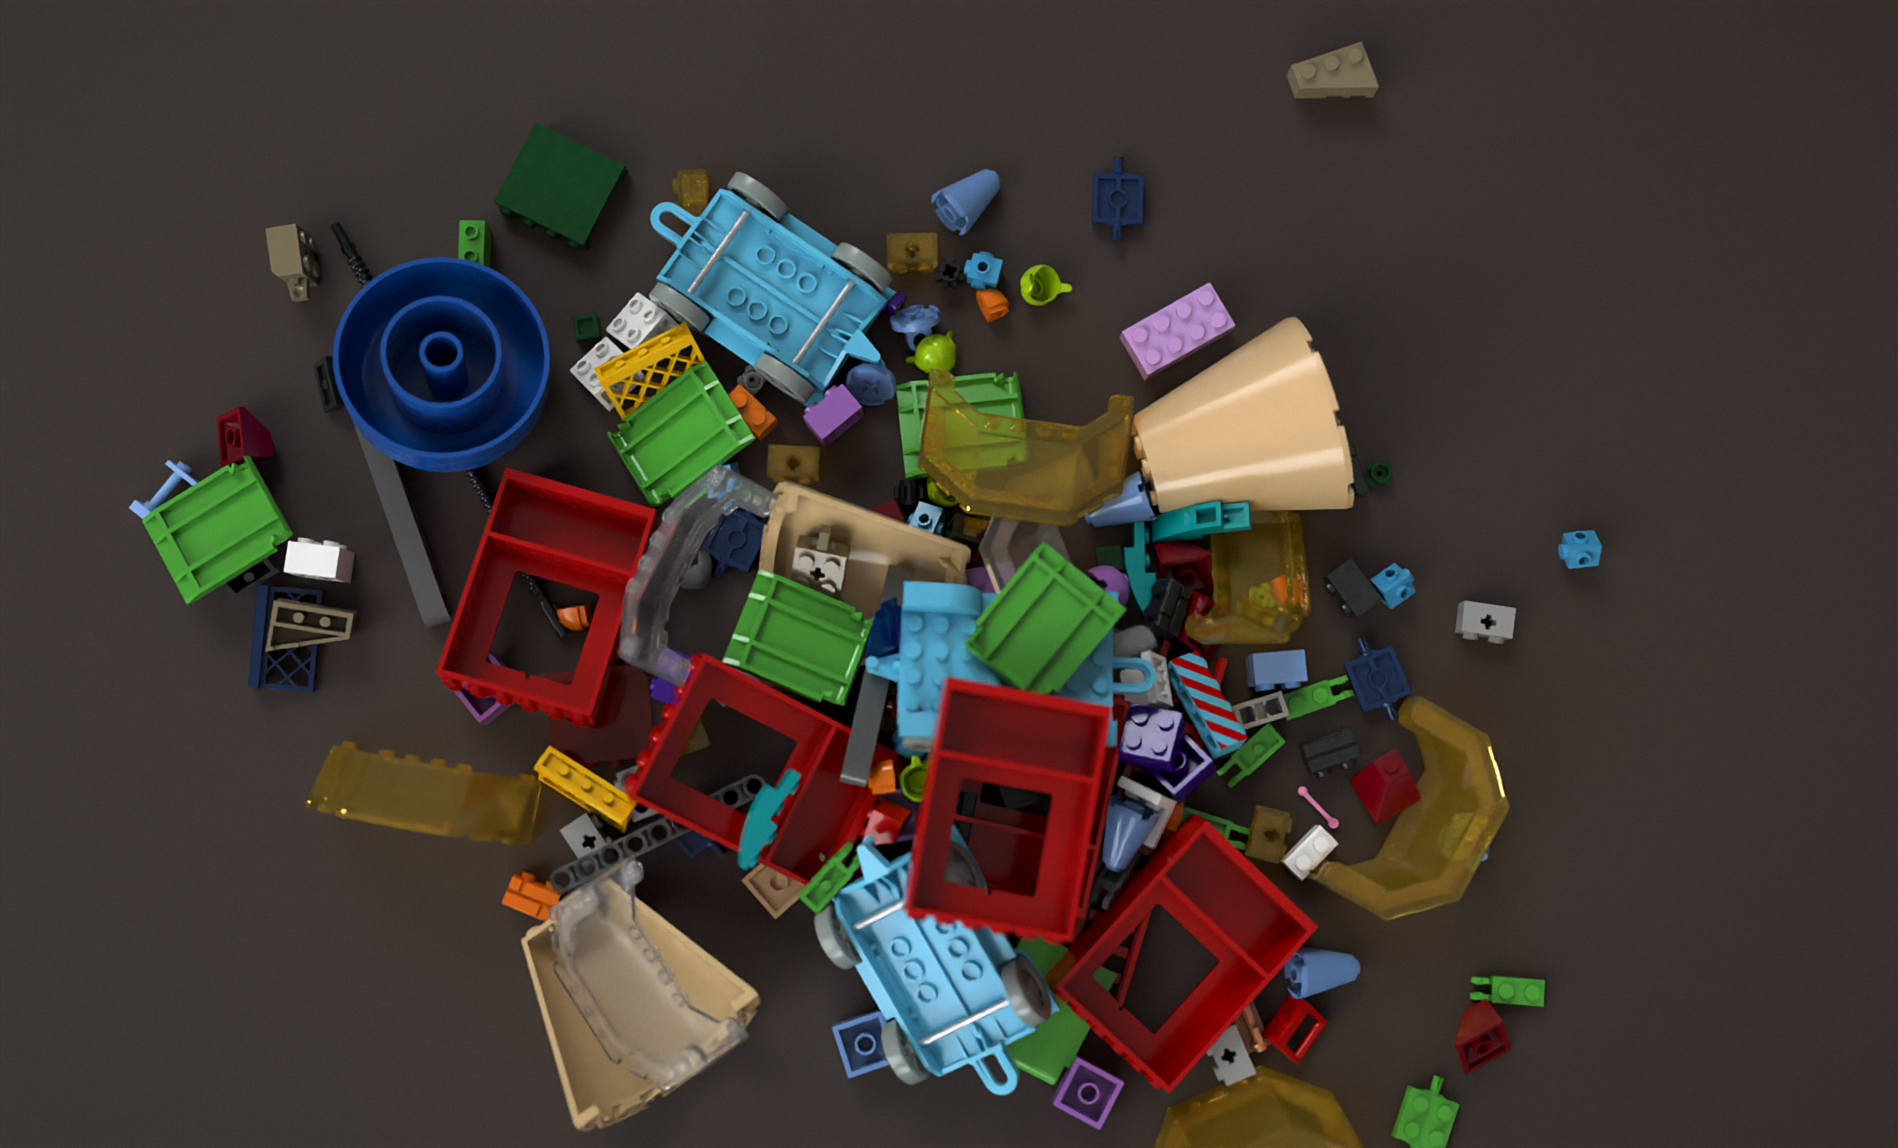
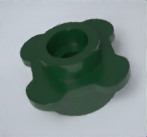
[1366,461,1392,486]

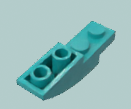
[1152,501,1252,544]
[1122,522,1157,619]
[738,768,801,870]

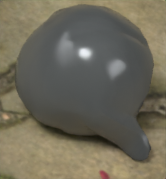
[675,550,712,590]

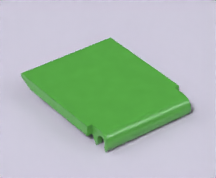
[607,360,756,507]
[896,371,1030,479]
[142,456,293,605]
[963,541,1127,695]
[722,570,876,705]
[992,936,1118,1085]

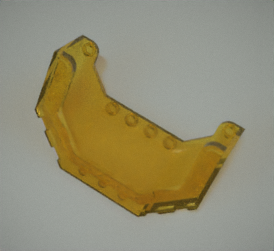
[917,368,1134,527]
[1185,510,1312,644]
[1306,696,1510,921]
[304,741,542,845]
[1154,1065,1364,1148]

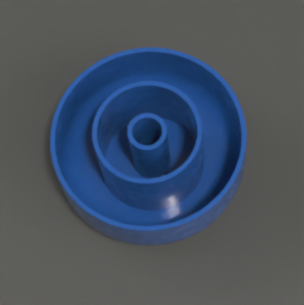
[333,257,551,473]

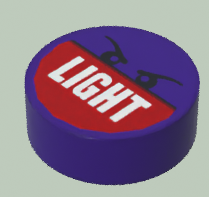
[885,292,907,316]

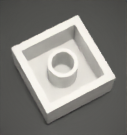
[284,538,355,583]

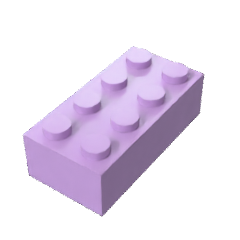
[1120,282,1236,381]

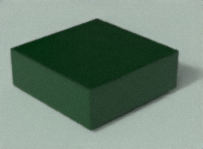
[571,312,602,343]
[1095,544,1124,571]

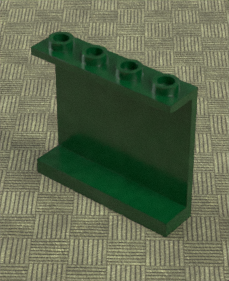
[494,122,629,251]

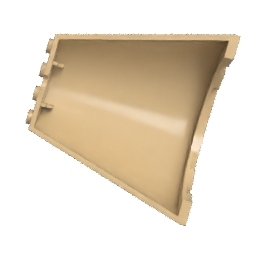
[1126,317,1354,513]
[758,481,971,686]
[521,876,760,1131]

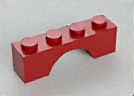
[849,797,911,883]

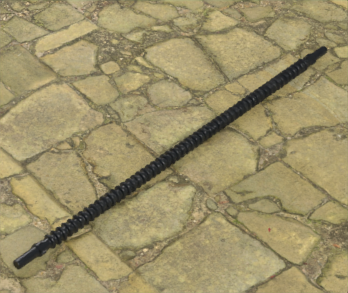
[331,222,568,639]

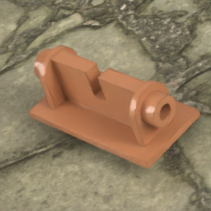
[1234,1001,1270,1054]

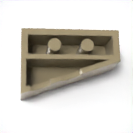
[1286,41,1379,98]
[265,598,358,652]

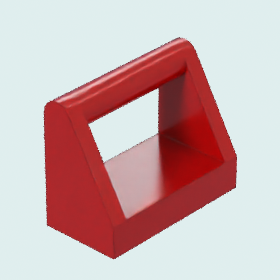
[1261,994,1328,1065]

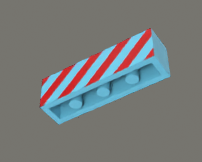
[1167,650,1247,759]

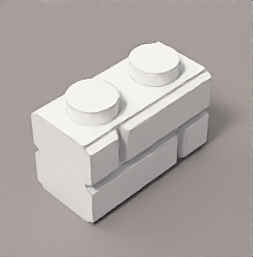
[1279,825,1338,881]

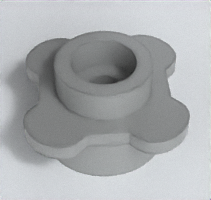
[737,365,766,395]

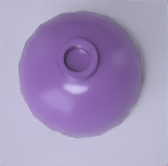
[1084,565,1130,607]

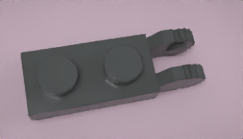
[1089,850,1144,910]

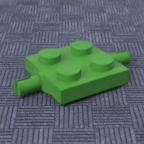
[1392,1075,1459,1148]

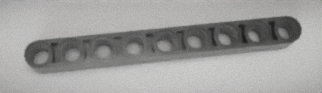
[354,424,453,629]
[840,564,914,787]
[550,774,766,892]

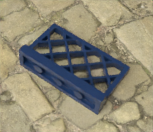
[247,584,324,692]

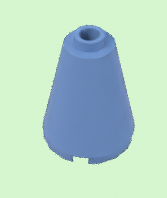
[931,169,1001,235]
[1083,471,1157,527]
[1102,795,1160,872]
[1284,946,1360,999]

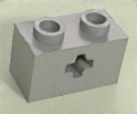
[1455,601,1516,644]
[1232,691,1290,729]
[560,812,618,874]
[1206,1023,1256,1086]

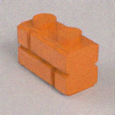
[729,384,778,441]
[502,871,566,922]

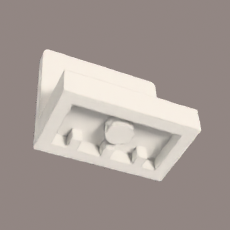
[606,293,679,349]
[570,337,645,411]
[1120,650,1173,709]
[1117,776,1177,849]

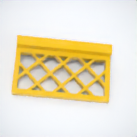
[594,322,705,421]
[534,746,638,834]

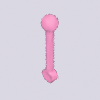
[1298,786,1339,829]

